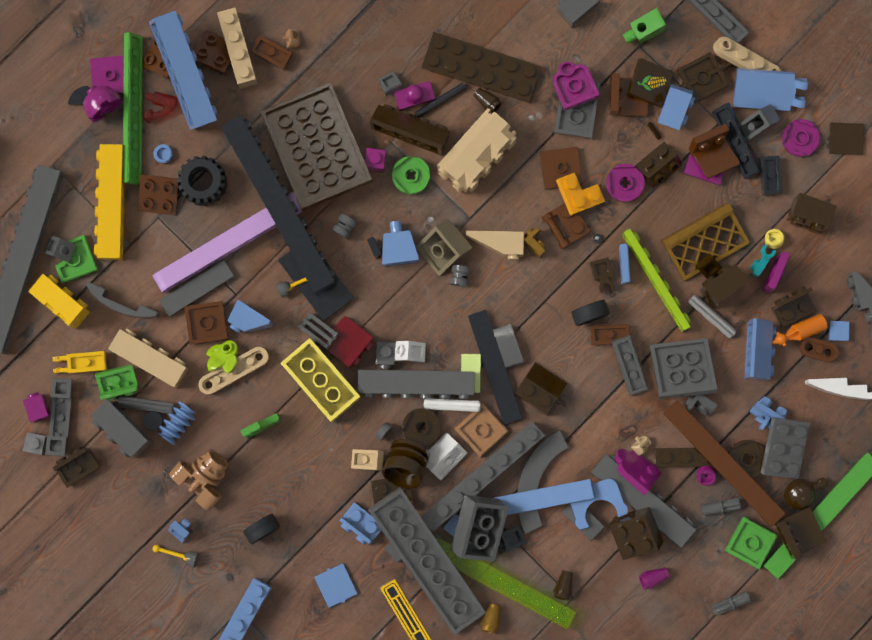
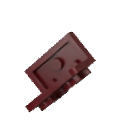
[323,316,374,368]

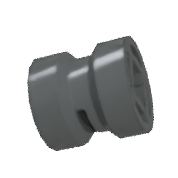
[332,213,358,240]
[449,265,471,287]

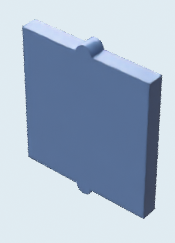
[314,563,358,608]

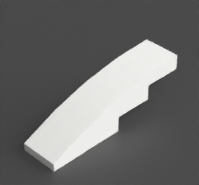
[805,378,872,400]

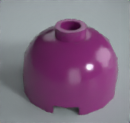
[83,86,122,122]

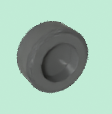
[376,422,393,441]

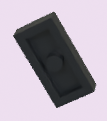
[759,155,783,196]

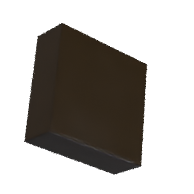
[695,253,722,279]

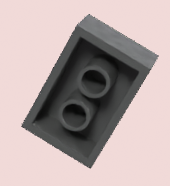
[90,399,153,458]
[451,495,509,562]

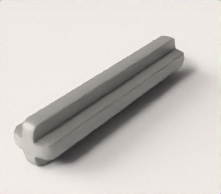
[688,295,737,338]

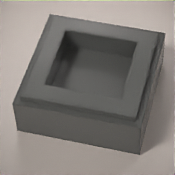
[378,71,403,96]

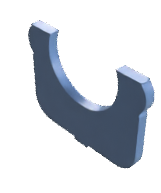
[571,479,628,530]

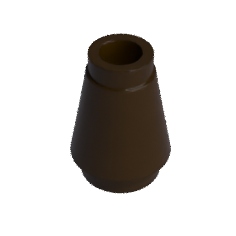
[473,88,502,114]
[553,570,573,601]

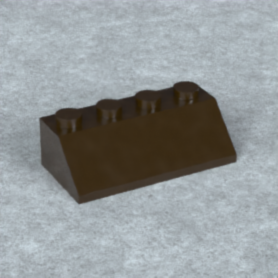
[370,104,450,156]

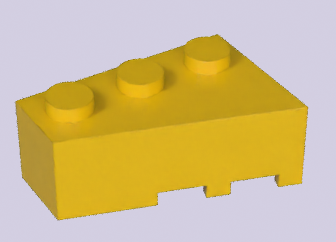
[28,274,90,329]

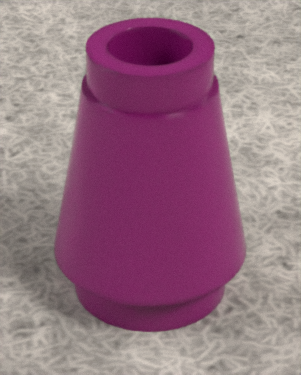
[639,567,669,590]

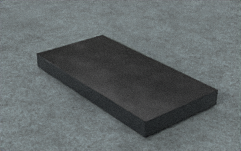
[278,247,354,321]

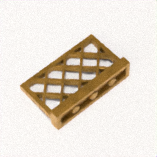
[660,203,750,281]

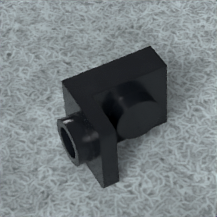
[497,526,527,554]

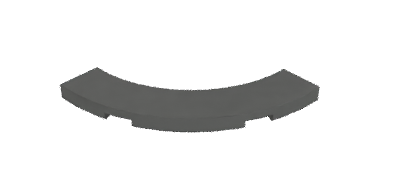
[517,430,568,534]

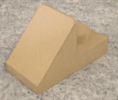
[351,449,384,471]

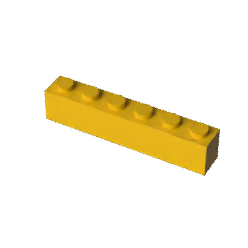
[94,144,125,260]

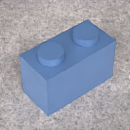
[658,84,695,130]

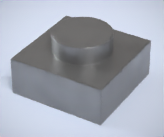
[23,432,47,455]

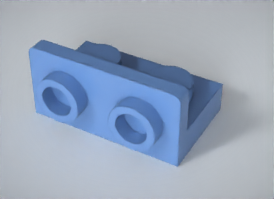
[339,502,381,545]

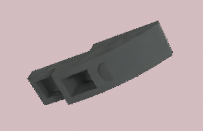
[847,271,872,342]

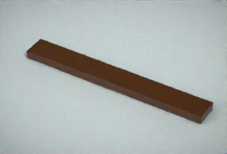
[663,400,785,527]

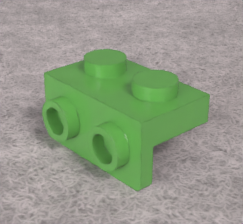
[95,364,139,400]

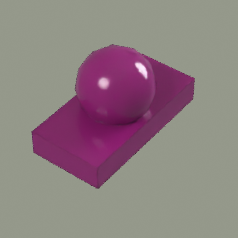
[394,81,435,111]

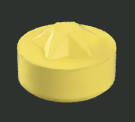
[765,229,784,249]

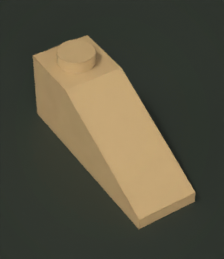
[466,231,524,260]

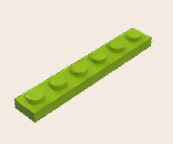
[622,229,691,332]

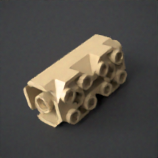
[437,108,517,193]

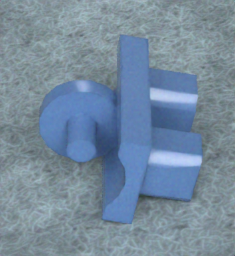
[749,396,788,431]

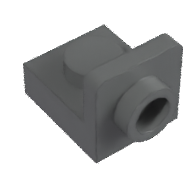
[44,236,76,262]
[375,342,396,369]
[685,394,717,416]

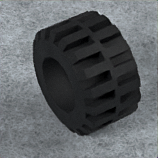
[177,156,227,206]

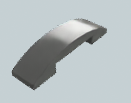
[86,282,160,319]
[45,378,73,456]

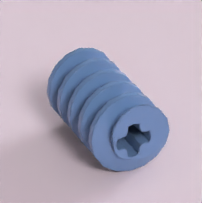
[158,401,197,445]

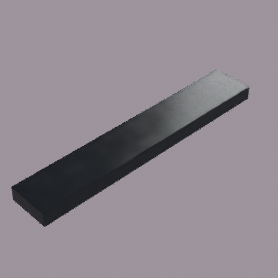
[468,310,522,425]

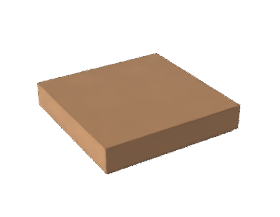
[454,403,508,457]

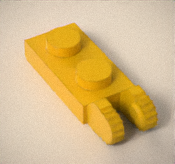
[52,351,107,374]

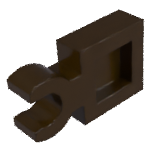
[589,257,614,293]

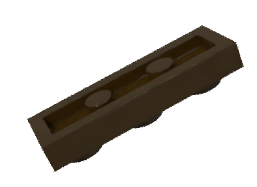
[655,448,713,468]

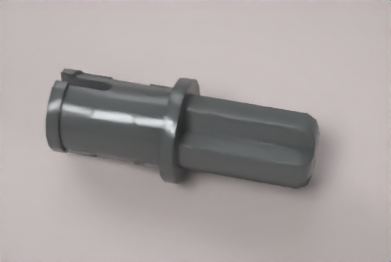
[701,498,741,516]
[711,591,751,615]

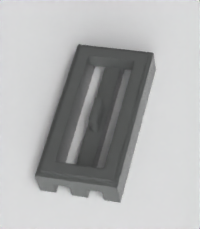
[298,312,339,350]

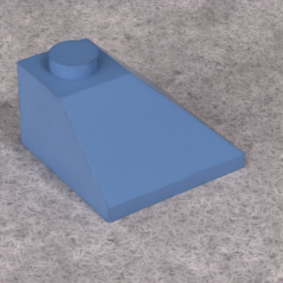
[228,300,274,333]

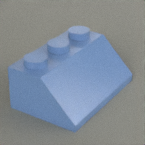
[744,318,776,381]

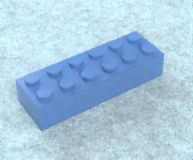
[149,11,218,130]

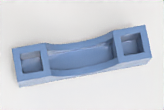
[219,578,272,640]

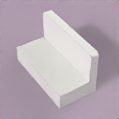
[426,433,467,480]

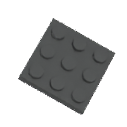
[650,338,718,400]

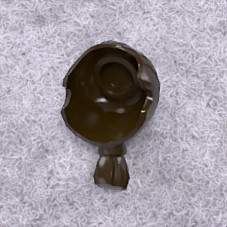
[784,477,828,510]

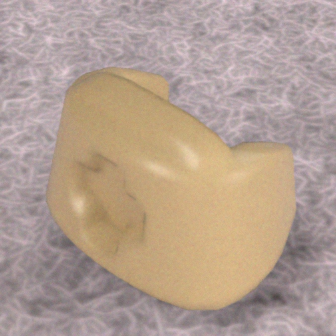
[631,436,651,455]

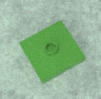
[724,517,778,570]

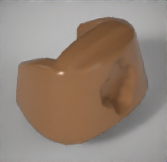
[282,29,300,48]

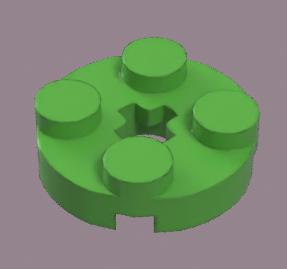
[392,156,430,195]

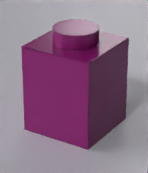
[365,148,387,173]
[23,392,51,423]

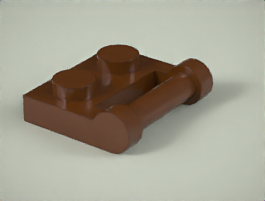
[541,203,590,250]

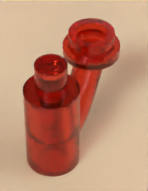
[144,91,178,123]

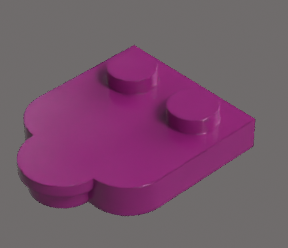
[553,61,600,111]
[615,449,662,495]

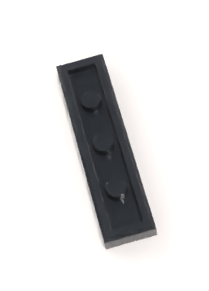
[712,103,763,179]

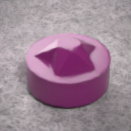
[696,466,716,486]

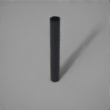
[415,82,467,118]

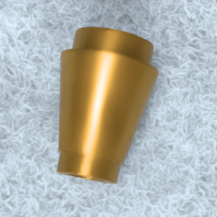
[480,604,501,634]

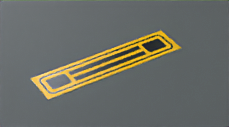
[380,579,431,640]

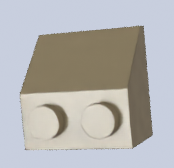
[415,219,473,276]

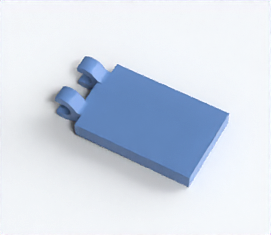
[733,68,808,111]

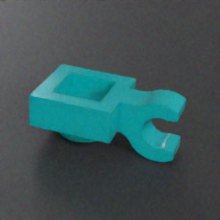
[750,244,776,279]

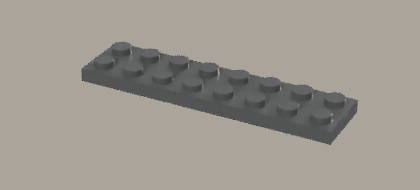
[368,487,486,635]

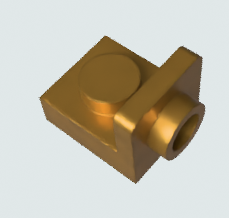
[524,227,545,258]

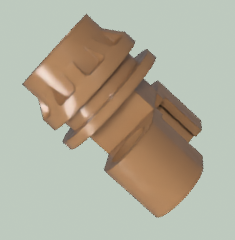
[169,450,229,511]

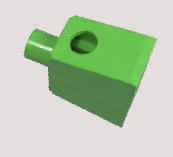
[622,8,667,44]

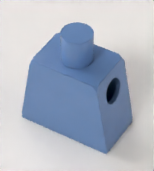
[382,221,419,267]

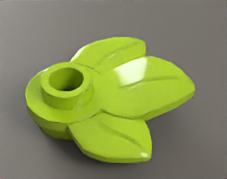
[206,340,238,374]

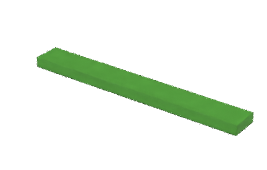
[123,32,143,185]
[763,452,872,579]

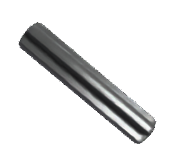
[117,396,174,414]

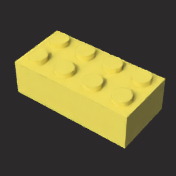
[281,338,361,422]

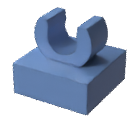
[168,518,191,543]

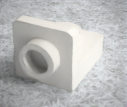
[395,341,426,363]

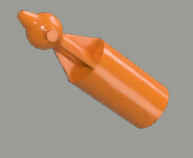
[772,314,827,347]

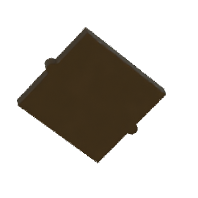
[828,122,865,155]

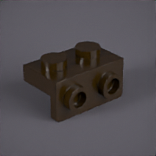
[635,142,682,188]
[53,446,101,488]

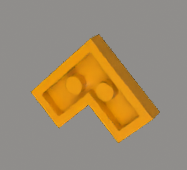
[556,172,605,215]

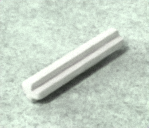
[424,398,481,412]

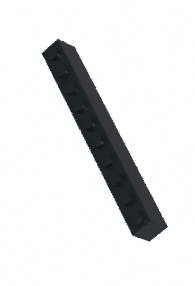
[221,115,336,295]

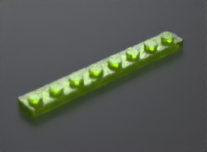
[437,538,576,630]

